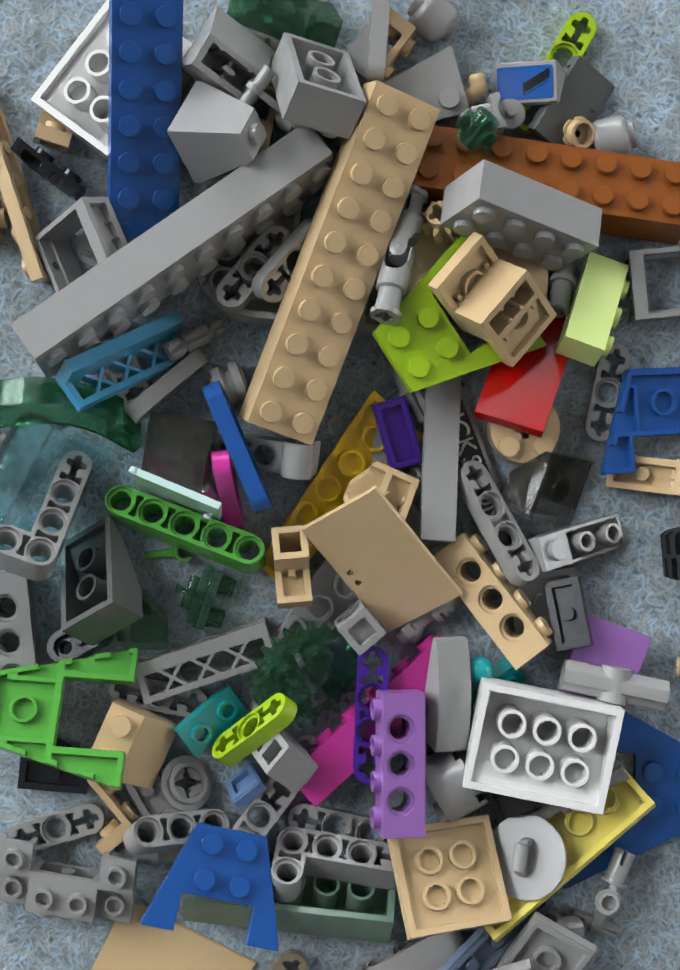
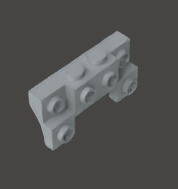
[0,834,139,924]

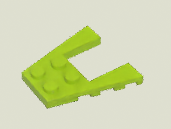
[372,235,546,393]

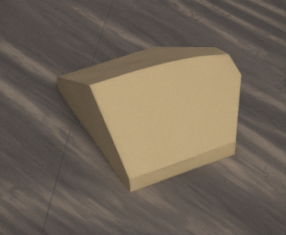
[343,461,420,520]

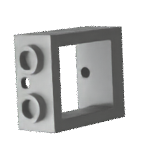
[34,196,128,293]
[623,246,680,323]

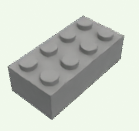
[440,159,602,270]

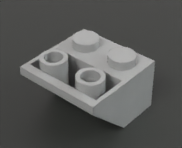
[182,7,273,100]

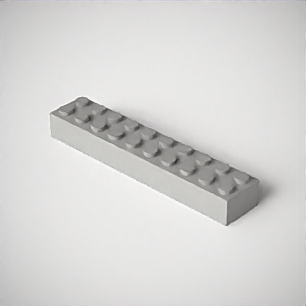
[10,127,333,379]

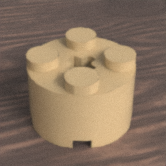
[486,406,560,464]

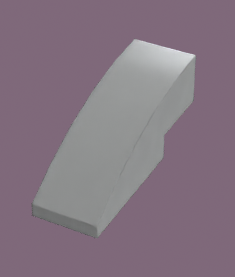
[425,636,471,752]

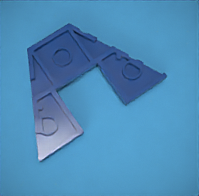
[562,712,680,889]

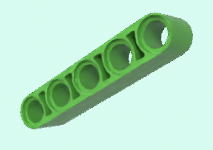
[105,485,267,574]

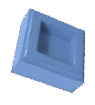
[224,762,268,810]

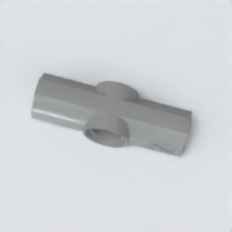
[559,659,670,711]

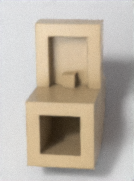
[271,525,313,609]

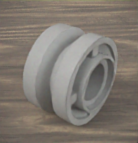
[209,360,249,412]

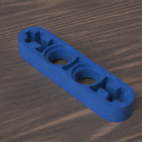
[202,380,273,514]

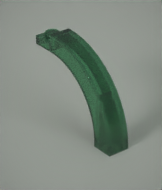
[0,377,143,453]

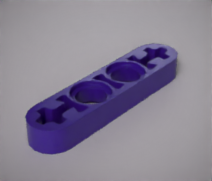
[353,645,389,784]

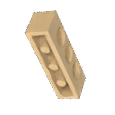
[434,531,554,670]

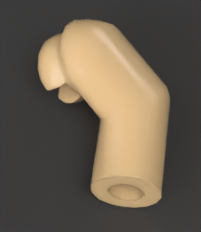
[464,72,489,107]

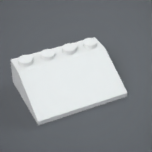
[31,0,192,161]
[462,677,625,815]

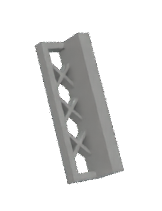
[136,617,278,705]

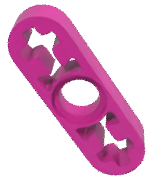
[211,450,245,530]

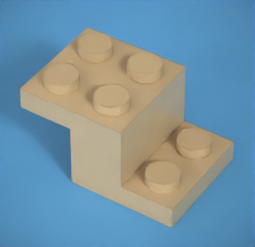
[428,232,557,367]

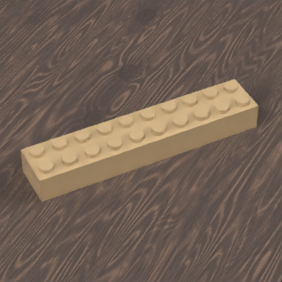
[238,80,441,445]

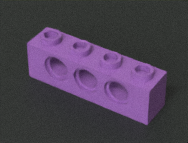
[370,689,425,839]

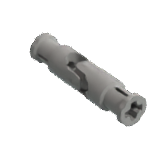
[369,185,429,325]

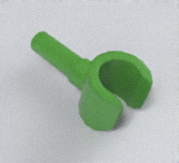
[144,546,193,562]

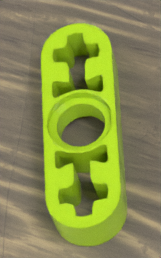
[212,693,297,767]

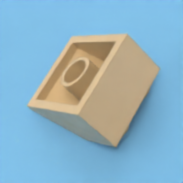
[91,697,178,789]

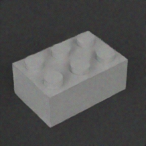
[270,32,366,140]

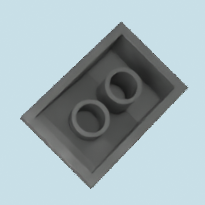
[60,515,143,646]

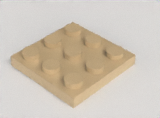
[387,814,512,940]

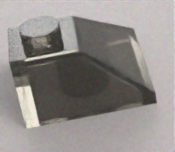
[141,410,219,493]
[501,451,593,525]

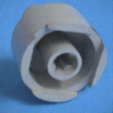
[425,750,490,822]

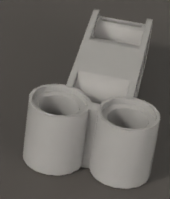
[180,427,321,480]

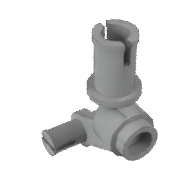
[239,64,296,134]
[571,846,636,940]

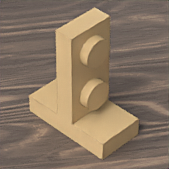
[606,455,680,497]

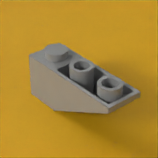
[516,513,626,572]

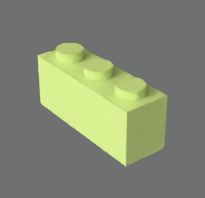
[555,252,630,367]

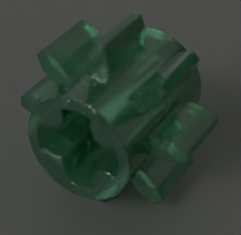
[455,106,499,151]

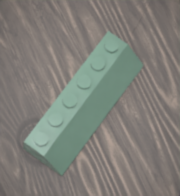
[183,847,396,943]

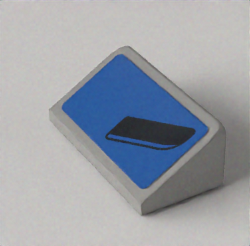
[494,59,566,106]

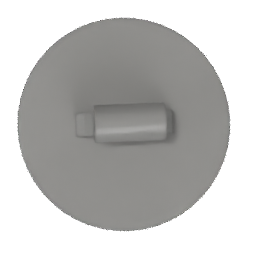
[493,814,567,901]

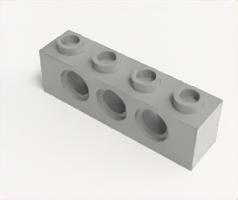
[0,572,42,670]

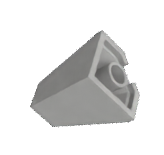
[167,81,267,183]

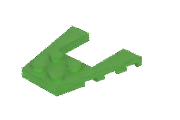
[0,647,140,790]

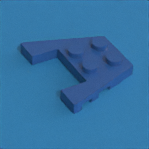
[601,367,680,475]
[140,822,279,951]

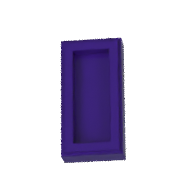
[371,395,422,470]

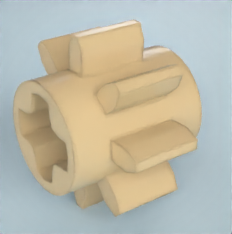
[421,201,458,244]

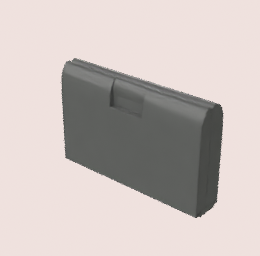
[527,56,615,145]

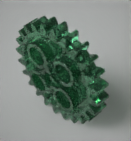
[250,621,358,728]

